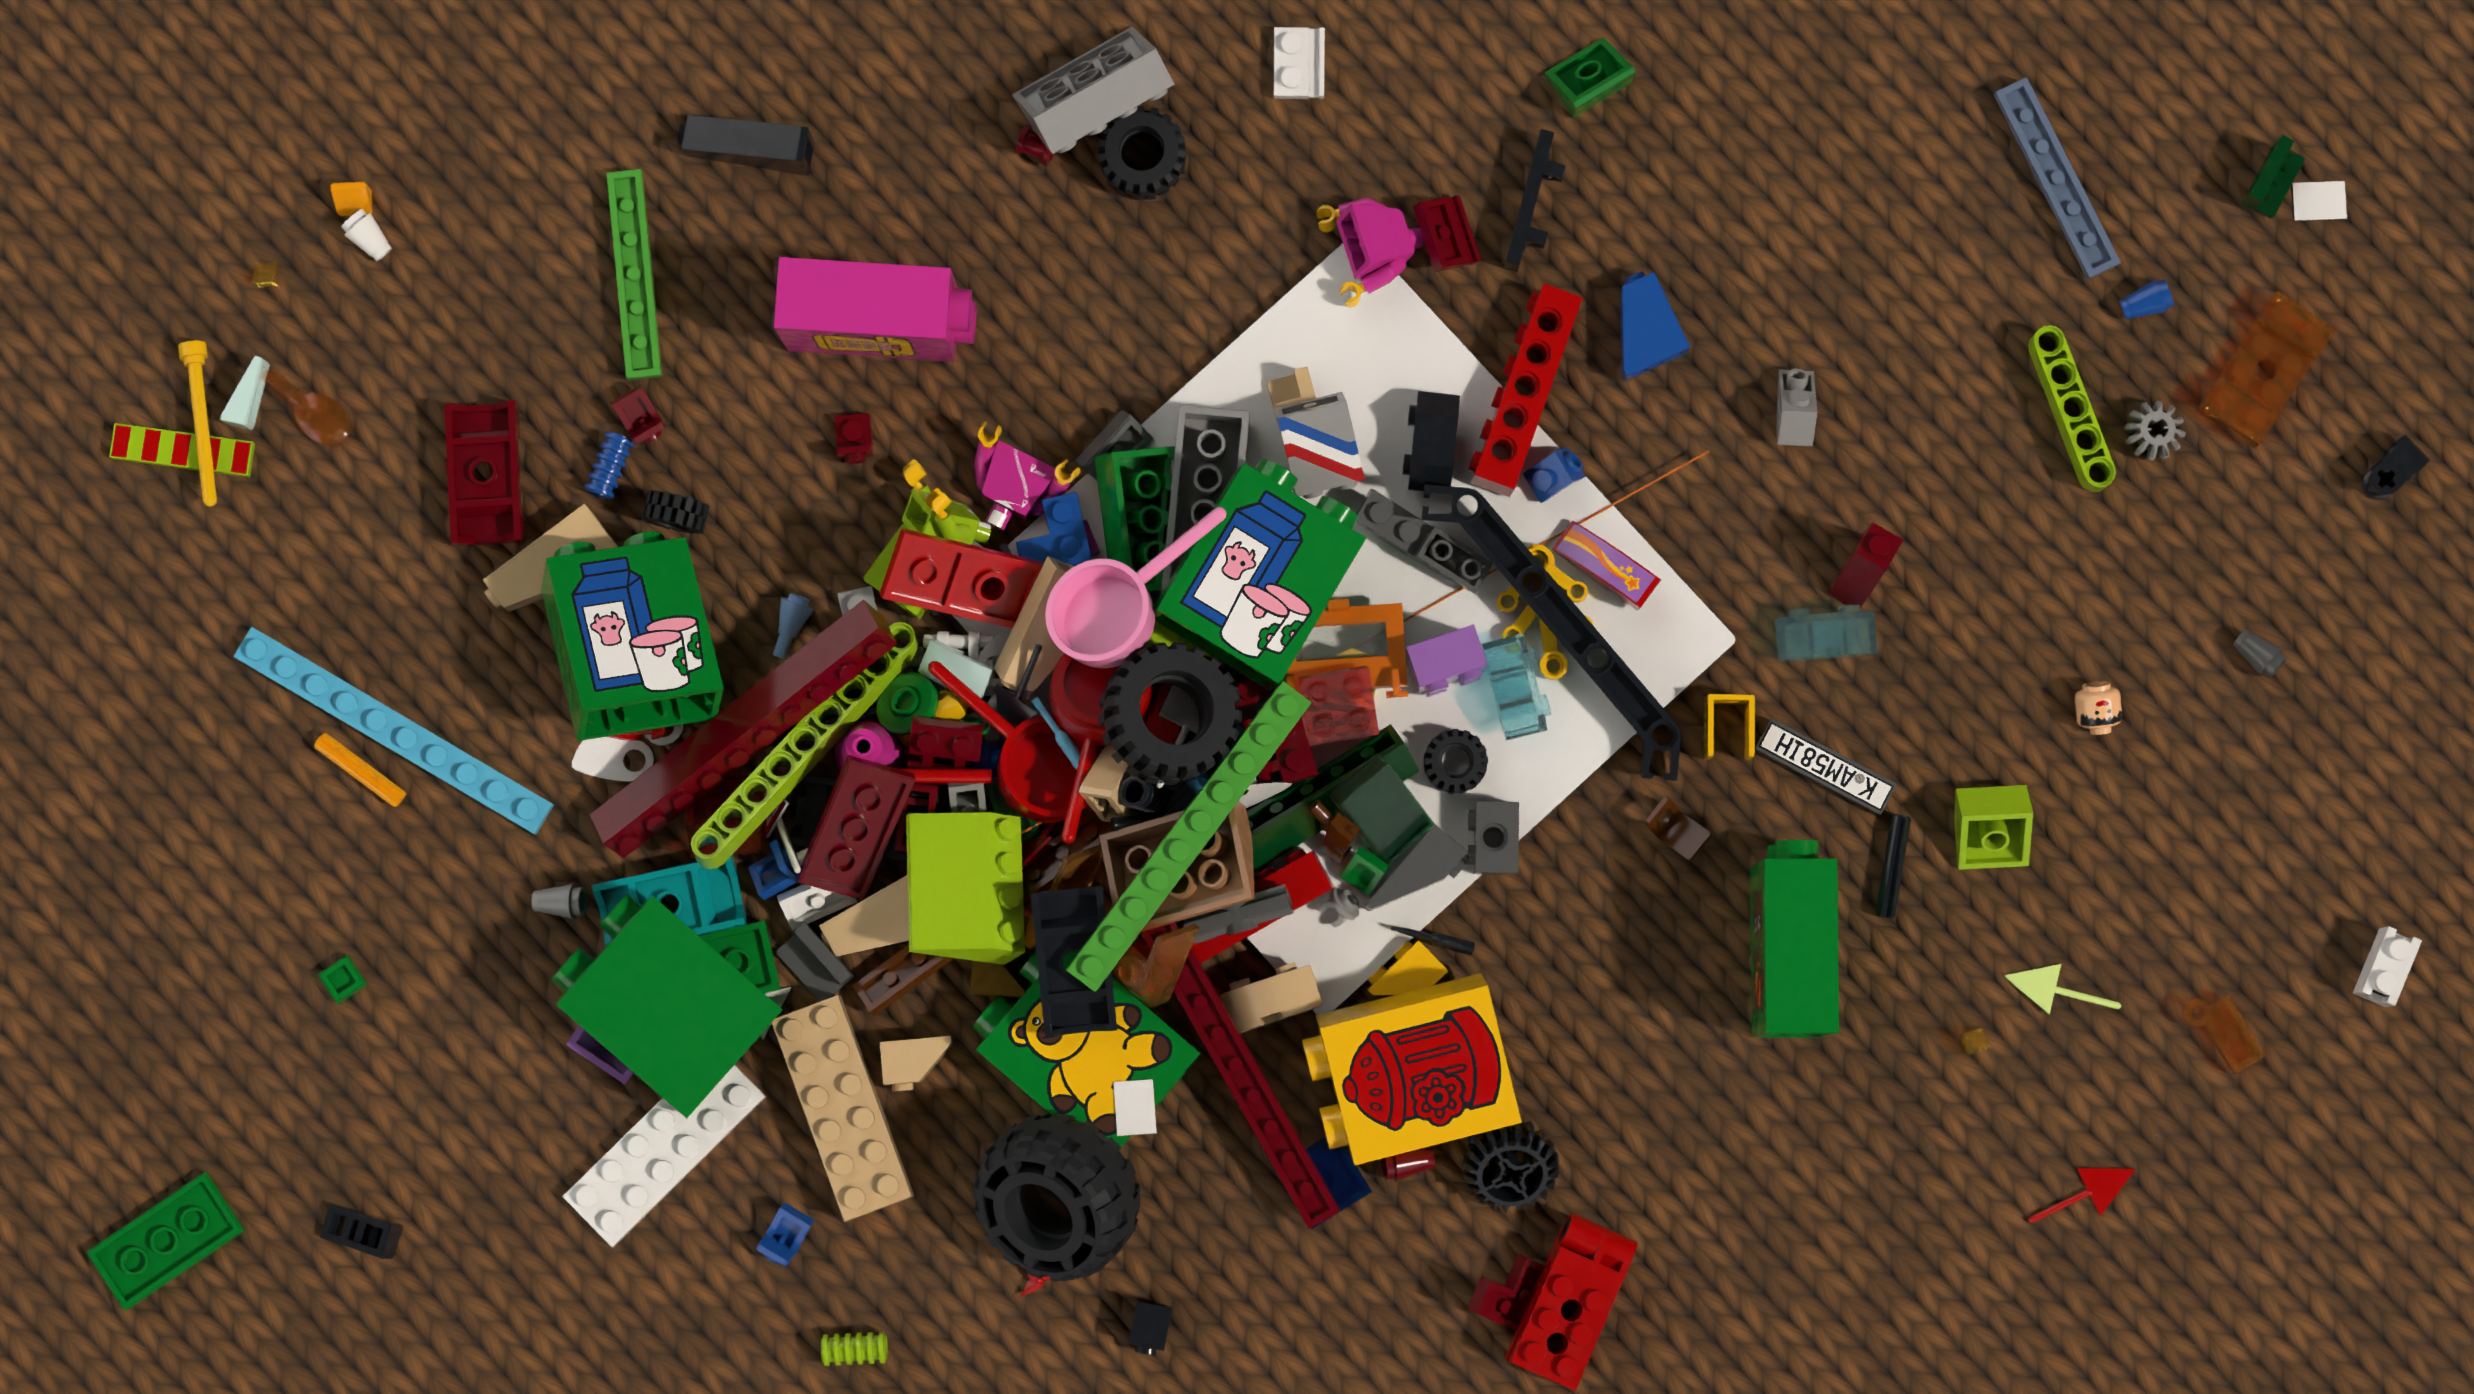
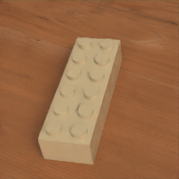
[772,995,914,1222]

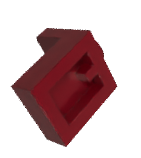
[834,413,874,464]

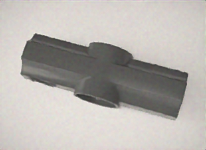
[1183,884,1294,944]

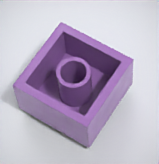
[1405,624,1488,697]

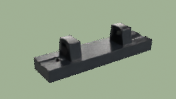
[1504,129,1565,272]

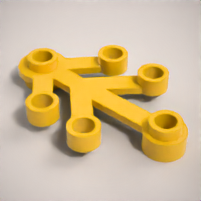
[1496,544,1593,680]

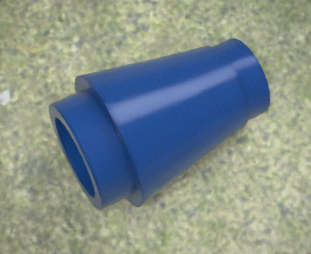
[2119,279,2174,320]

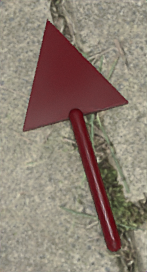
[1022,822,1058,868]

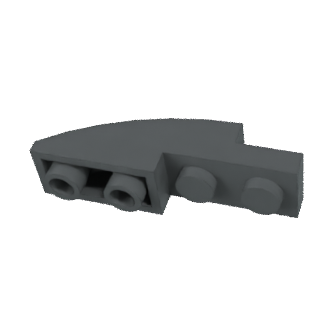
[1356,489,1493,593]

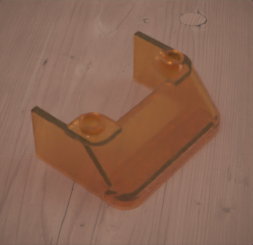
[1050,844,1199,1007]

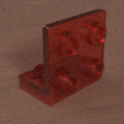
[1298,666,1379,746]

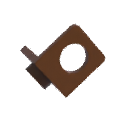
[1645,796,1712,861]

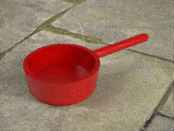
[1049,653,1155,844]
[928,661,1101,823]

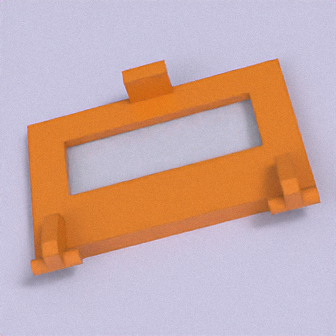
[1282,598,1408,698]

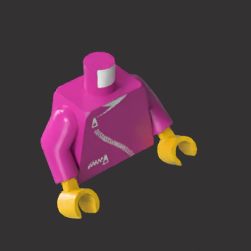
[1317,197,1424,308]
[974,421,1081,531]

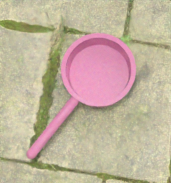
[1045,507,1226,668]

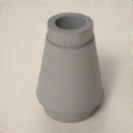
[532,884,587,919]

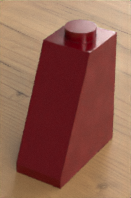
[1828,522,1903,611]

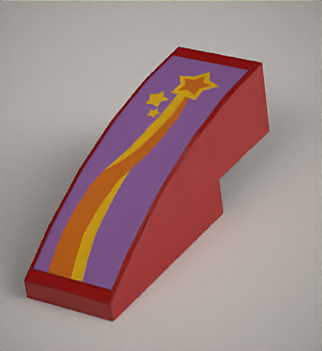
[1552,520,1661,611]

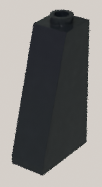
[678,115,815,176]

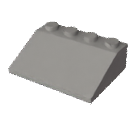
[1012,26,1175,154]

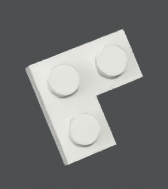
[777,848,857,930]

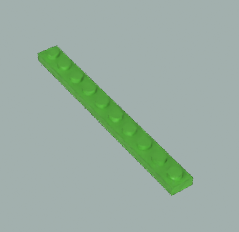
[1066,681,1312,992]

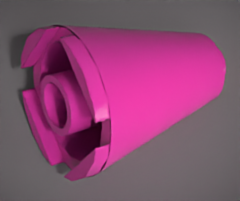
[835,719,905,772]

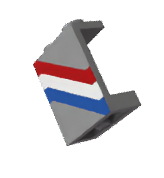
[1274,392,1365,499]

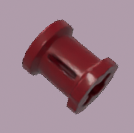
[1014,124,1054,167]

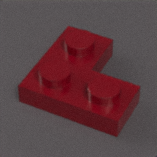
[1467,1254,1545,1332]

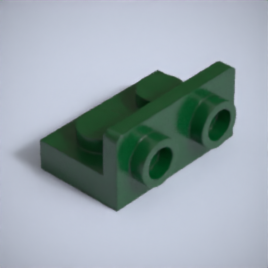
[2241,134,2305,219]

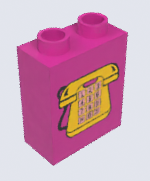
[774,257,977,362]

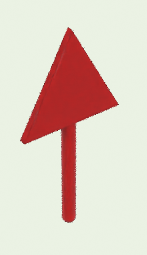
[2028,1168,2136,1223]

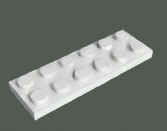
[562,1065,766,1247]

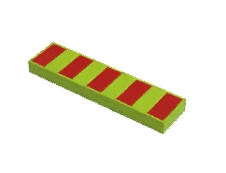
[109,423,255,478]

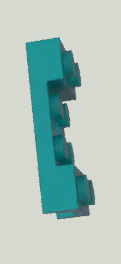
[592,855,748,947]

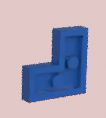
[1015,492,1092,566]

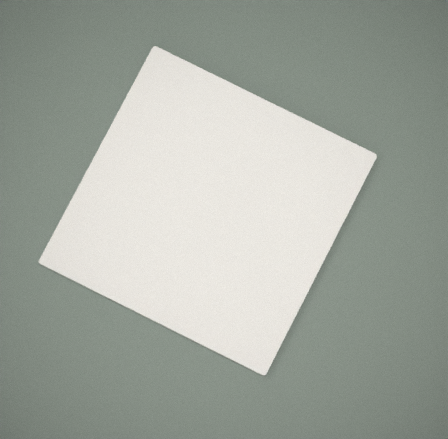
[952,243,1735,1015]

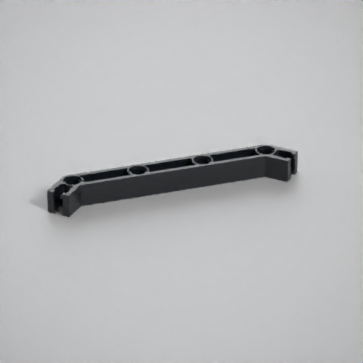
[1422,484,1681,781]

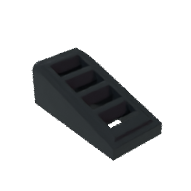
[320,1203,403,1259]

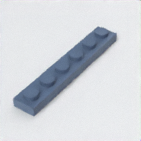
[1994,77,2121,280]

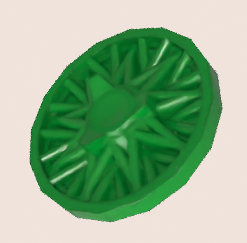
[876,672,938,736]

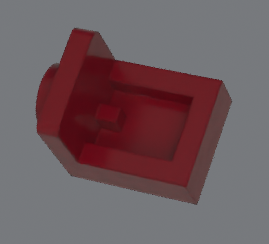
[610,385,665,445]

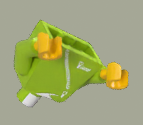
[902,459,991,545]

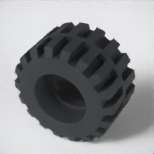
[1098,106,1186,201]

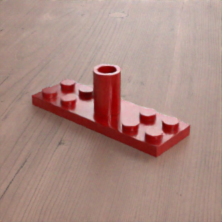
[879,528,1044,628]

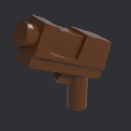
[1308,800,1360,864]

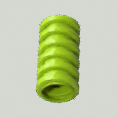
[821,1331,888,1366]

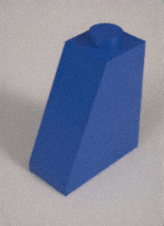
[1620,271,1690,382]

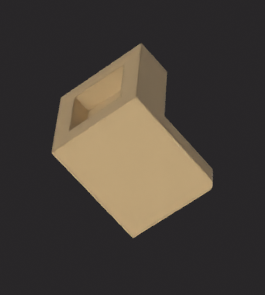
[1267,366,1316,409]

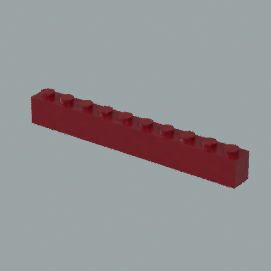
[590,599,898,859]

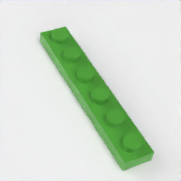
[607,169,663,381]

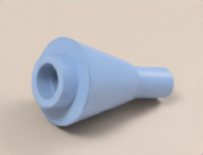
[773,593,814,659]

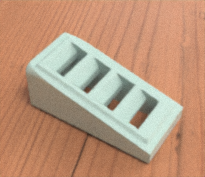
[219,356,270,430]

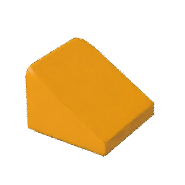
[331,182,372,216]

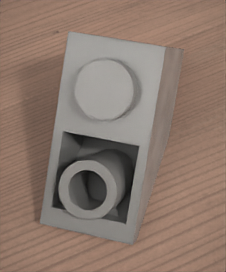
[1776,369,1817,446]

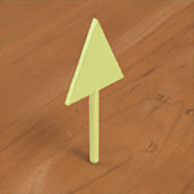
[2004,964,2121,1014]

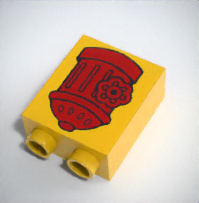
[1302,973,1522,1165]

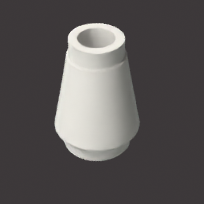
[341,209,392,262]

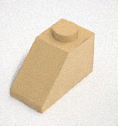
[880,1036,954,1092]

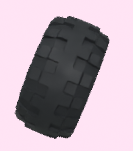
[973,1114,1141,1281]

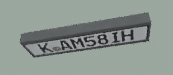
[1755,718,1897,816]

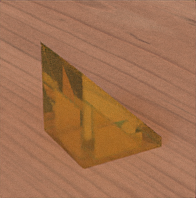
[252,262,278,287]
[1959,1027,1990,1056]

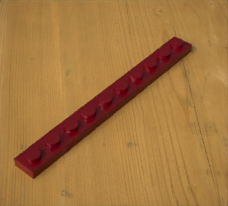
[1141,922,1341,1229]

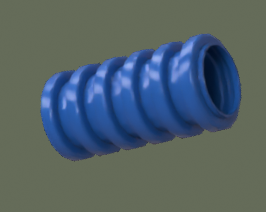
[584,432,634,500]

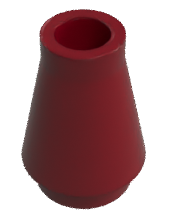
[1381,1147,1435,1182]

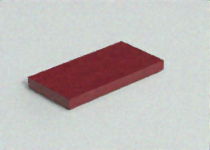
[796,755,916,900]

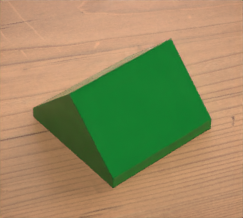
[1544,37,1635,119]

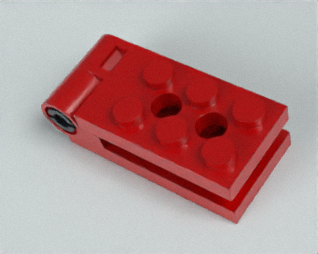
[1504,1212,1637,1391]

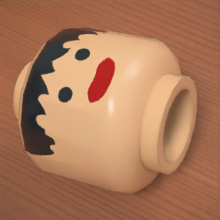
[2075,681,2122,735]

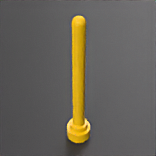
[178,340,217,507]

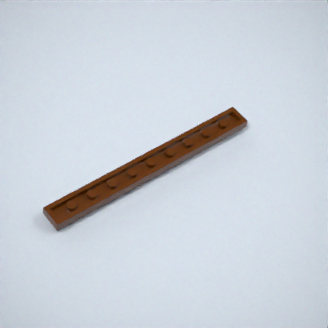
[852,810,1151,1016]

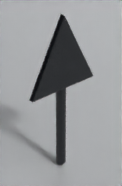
[995,644,1042,739]

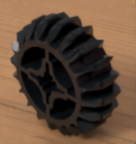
[1463,1123,1559,1213]

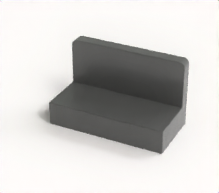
[777,922,854,1002]

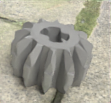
[2124,401,2186,461]

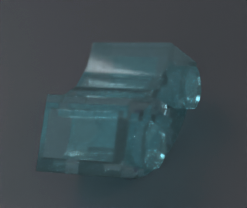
[1775,605,1878,662]
[1482,634,1551,741]

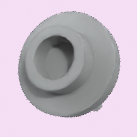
[1320,888,1359,927]

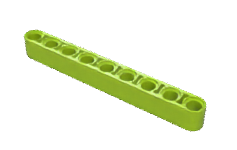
[691,622,919,869]

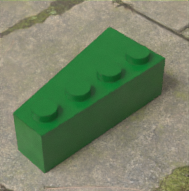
[1094,446,1175,592]

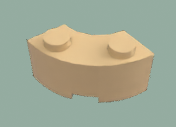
[1219,962,1323,1033]

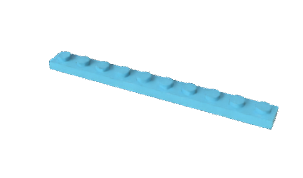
[233,627,554,835]

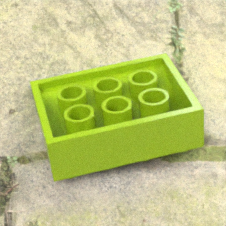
[906,812,1025,965]

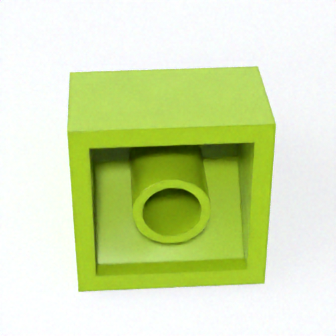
[1954,785,2033,870]

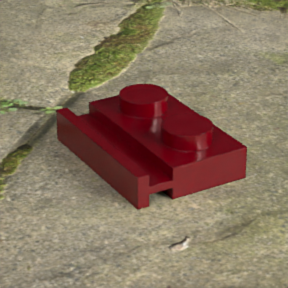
[1413,195,1481,272]

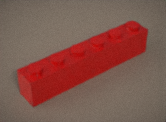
[1126,848,1335,994]

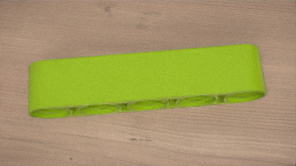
[2028,325,2116,492]

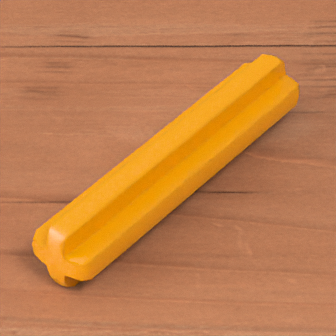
[314,733,406,807]

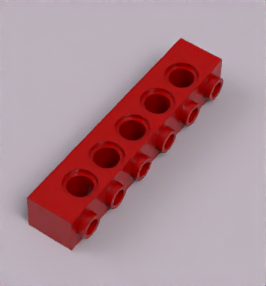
[1468,283,1583,498]

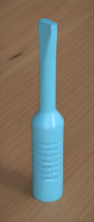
[1031,697,1081,771]

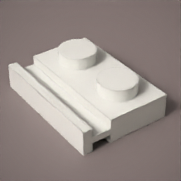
[1274,27,1325,99]

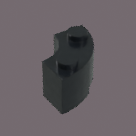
[1402,391,1460,493]

